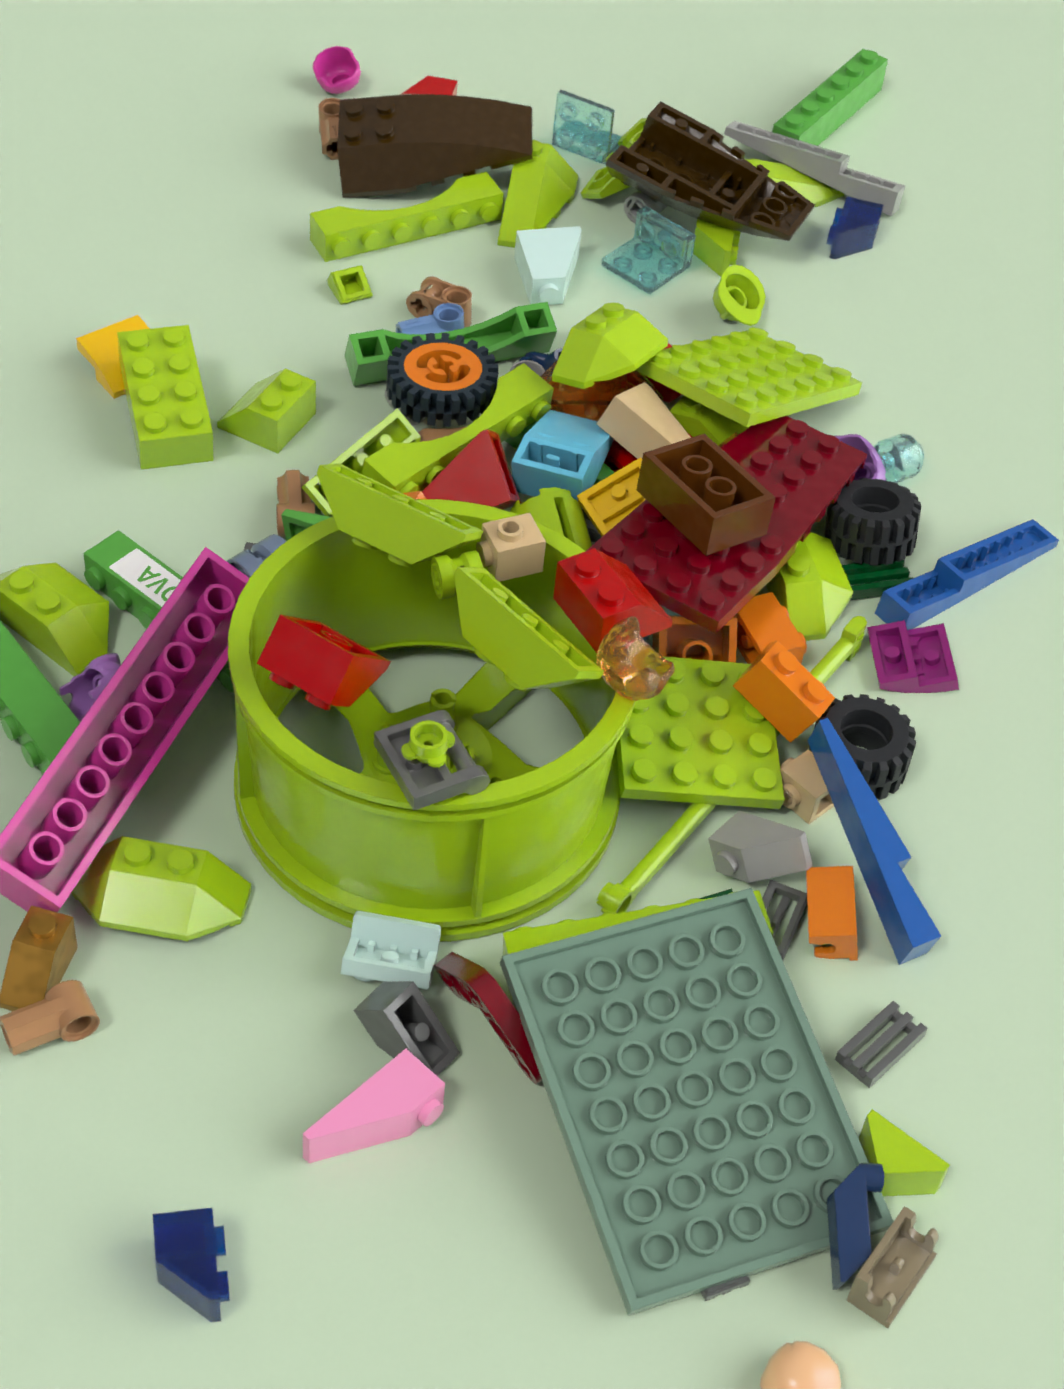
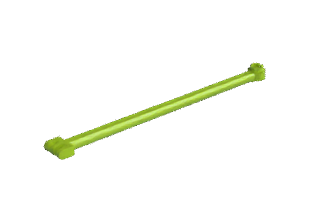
[596,616,867,913]

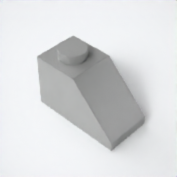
[708,810,813,883]

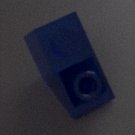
[826,196,884,259]
[153,1207,230,1322]

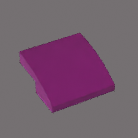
[867,620,959,693]

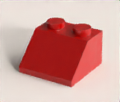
[553,548,673,655]
[257,614,391,710]

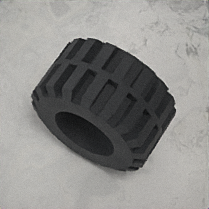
[824,478,921,565]
[809,694,916,800]

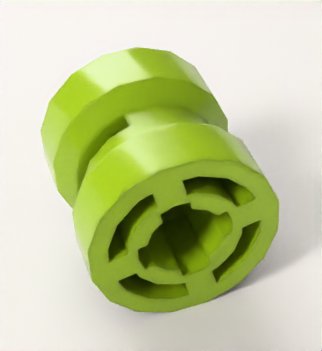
[431,550,483,599]

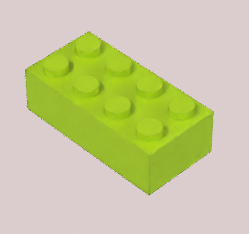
[117,325,214,470]

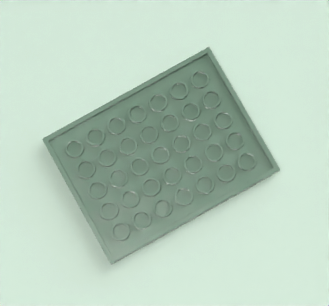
[500,888,894,1316]

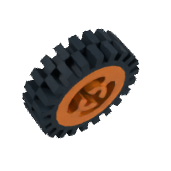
[386,333,499,427]

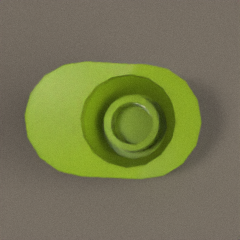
[713,265,766,326]

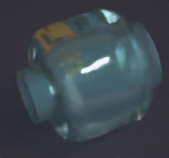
[874,434,924,483]

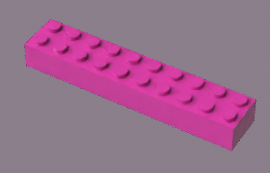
[0,547,249,912]

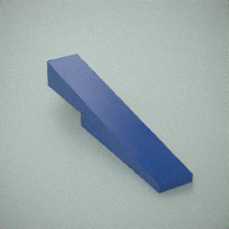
[875,519,1059,630]
[808,718,941,965]

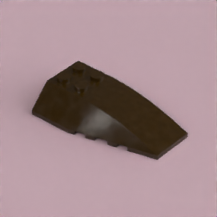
[337,94,533,198]
[606,101,815,241]

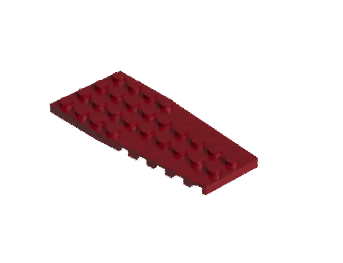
[586,416,867,634]

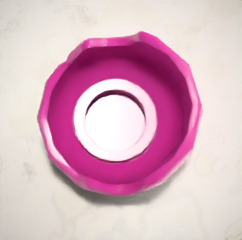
[313,46,361,94]

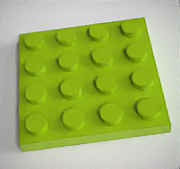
[616,655,785,809]

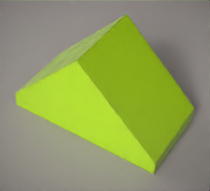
[858,1109,950,1196]

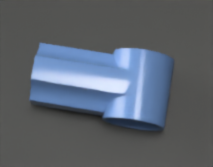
[396,303,464,334]

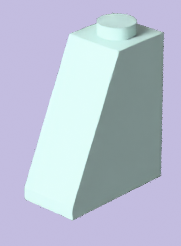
[514,226,582,305]

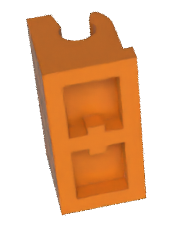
[806,866,858,961]

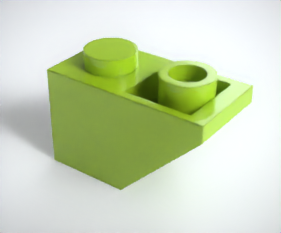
[692,219,741,277]

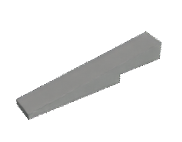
[724,121,905,216]

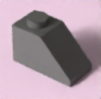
[353,981,460,1076]

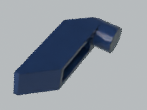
[827,1163,884,1290]

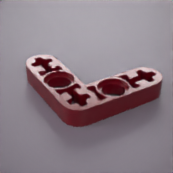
[434,952,542,1085]

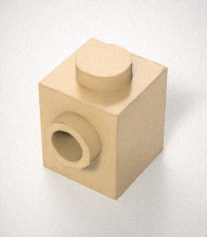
[476,513,546,582]
[780,749,834,824]

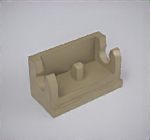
[846,1206,938,1328]

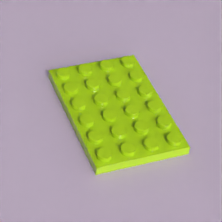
[635,327,863,427]

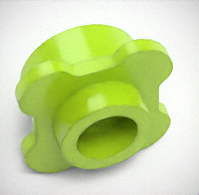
[401,720,455,768]

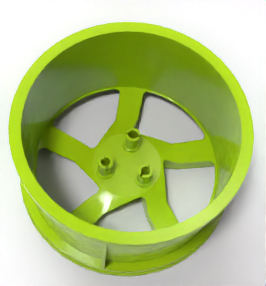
[228,499,643,942]

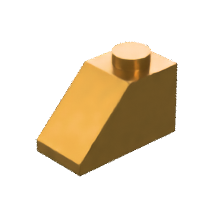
[0,905,78,1011]

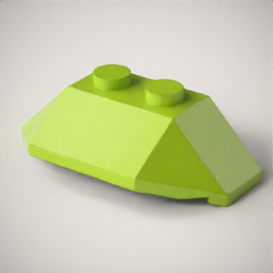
[552,302,668,389]
[302,408,421,517]
[317,463,483,567]
[766,532,853,641]
[0,562,109,676]
[454,567,604,691]
[71,836,251,941]

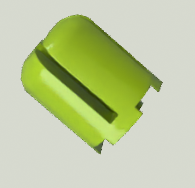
[510,487,592,551]

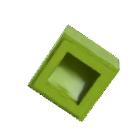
[327,265,373,305]

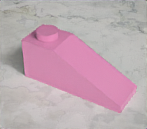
[303,1049,445,1163]

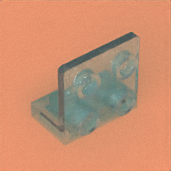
[552,90,622,165]
[601,206,696,294]

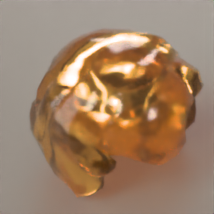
[596,616,675,701]

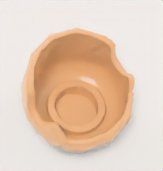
[760,1341,841,1389]

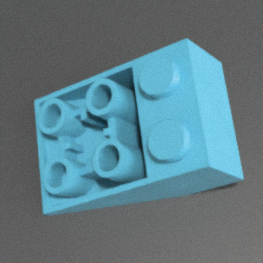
[511,410,614,509]

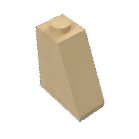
[596,382,691,459]

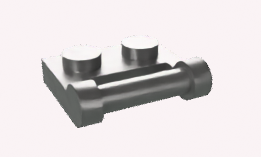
[374,710,490,810]

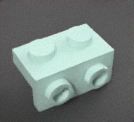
[341,911,441,990]

